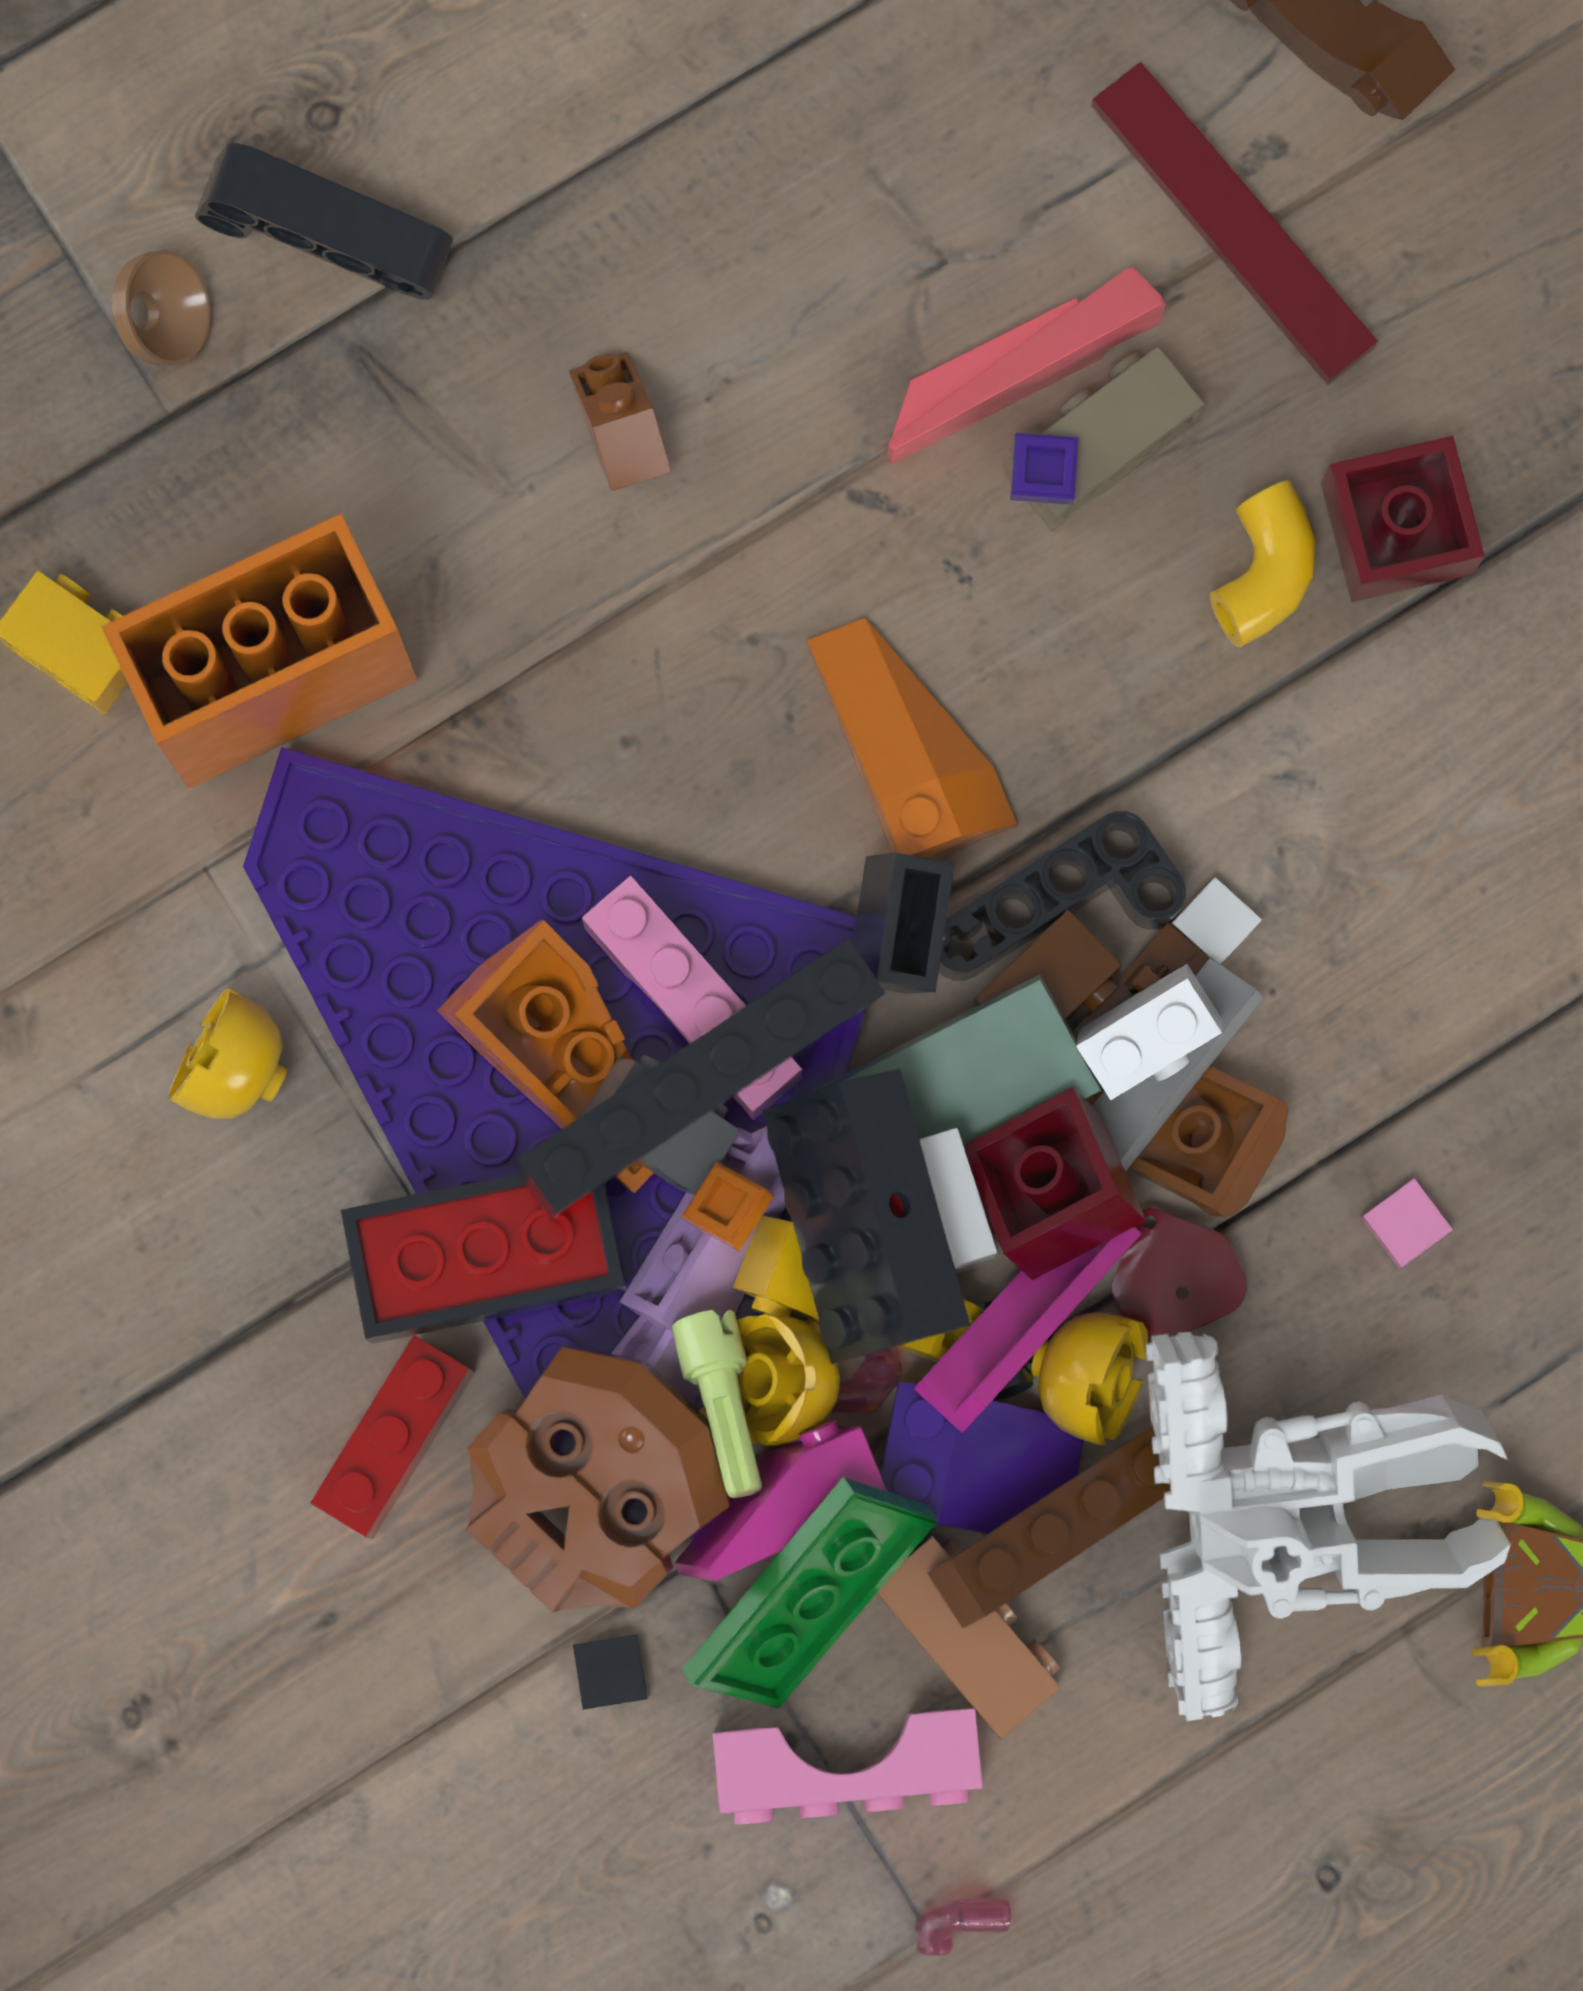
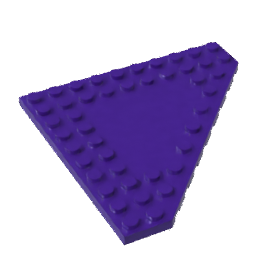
[243,747,866,1539]

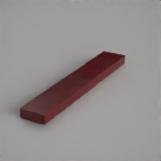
[1091,62,1378,385]

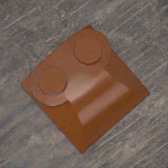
[1128,1066,1289,1219]

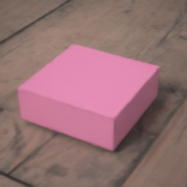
[1361,1178,1453,1269]

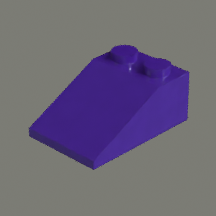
[880,1381,1084,1535]

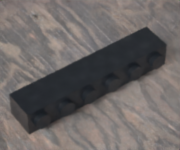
[514,938,886,1220]

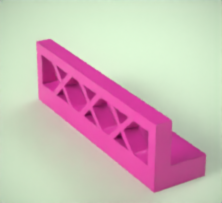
[914,1227,1142,1433]

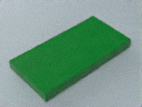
[682,1477,938,1709]

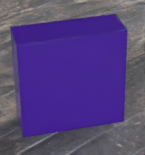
[1010,433,1079,505]

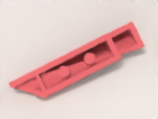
[887,266,1166,464]

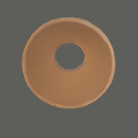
[111,250,210,366]

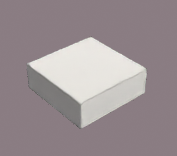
[1171,877,1262,964]

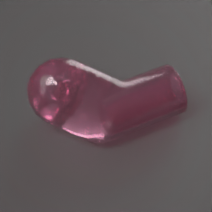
[831,1348,902,1413]
[914,1898,1011,1955]

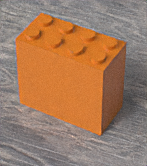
[101,513,418,789]

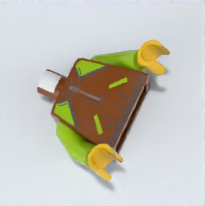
[1472,1481,1583,1687]

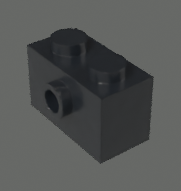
[853,853,955,994]

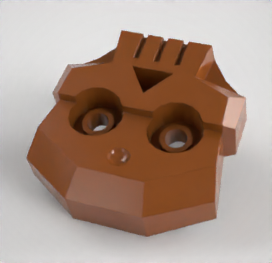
[466,1345,734,1612]

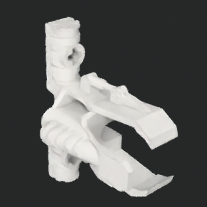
[1146,1332,1510,1721]

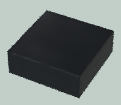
[573,1634,648,1710]

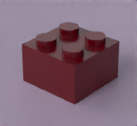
[1321,436,1485,602]
[963,1087,1146,1280]

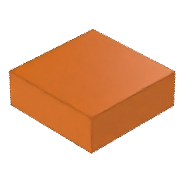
[681,1162,774,1252]

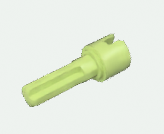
[671,1310,762,1498]

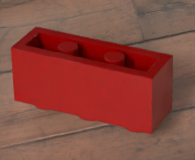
[310,1335,474,1539]

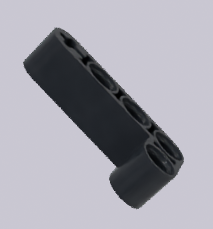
[195,143,453,300]
[939,811,1186,981]

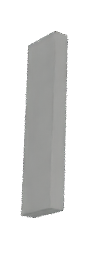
[1092,957,1263,1172]

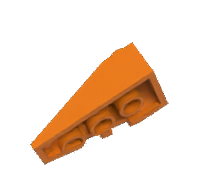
[807,618,1017,860]
[437,920,653,1193]

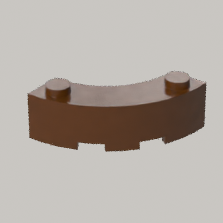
[1230,0,1455,120]

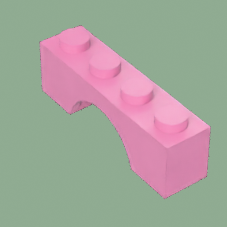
[582,875,802,1121]
[713,1707,983,1824]

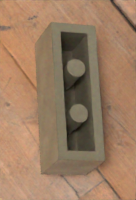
[1006,346,1204,531]

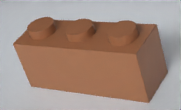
[877,1536,1061,1740]

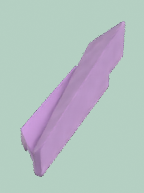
[611,1126,786,1405]

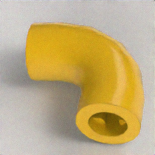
[1210,480,1316,648]

